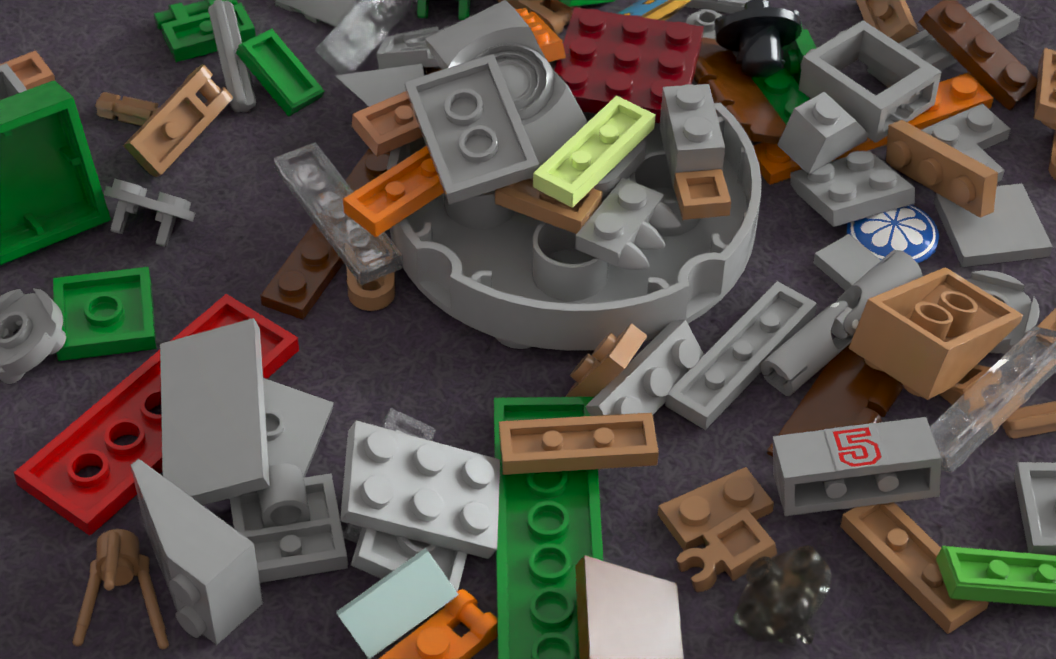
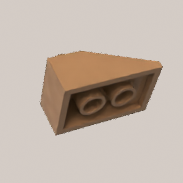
[849,267,1023,400]

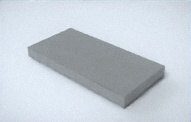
[160,318,270,505]

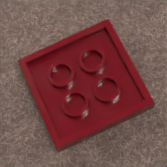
[554,7,704,123]

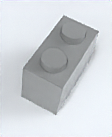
[660,84,725,192]

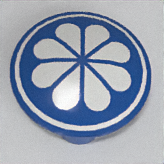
[846,205,939,264]

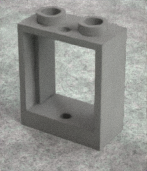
[799,20,941,143]

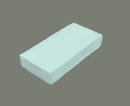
[336,548,459,659]

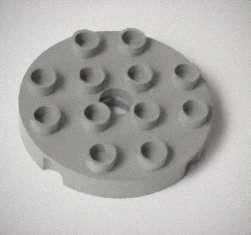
[387,60,761,351]

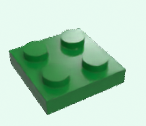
[53,267,157,361]

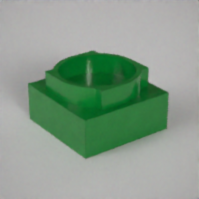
[0,80,111,265]

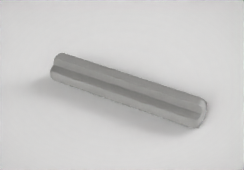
[208,0,256,112]

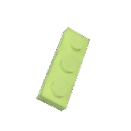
[533,95,656,208]

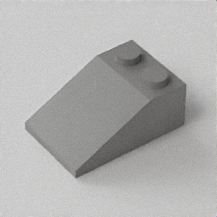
[131,459,263,645]

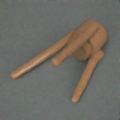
[73,529,169,649]

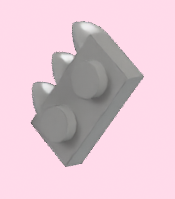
[575,178,681,270]

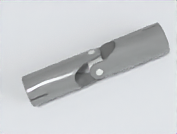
[761,250,923,396]

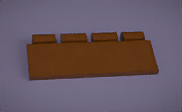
[693,37,786,144]
[767,344,903,457]

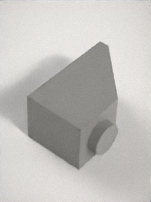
[777,92,869,174]

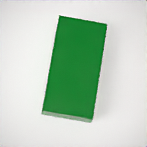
[236,29,325,117]

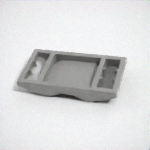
[425,0,588,166]

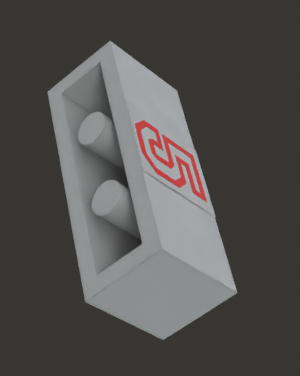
[773,417,942,516]

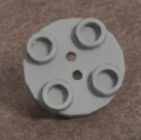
[103,178,195,247]

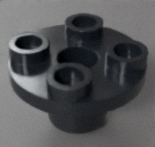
[714,0,802,78]

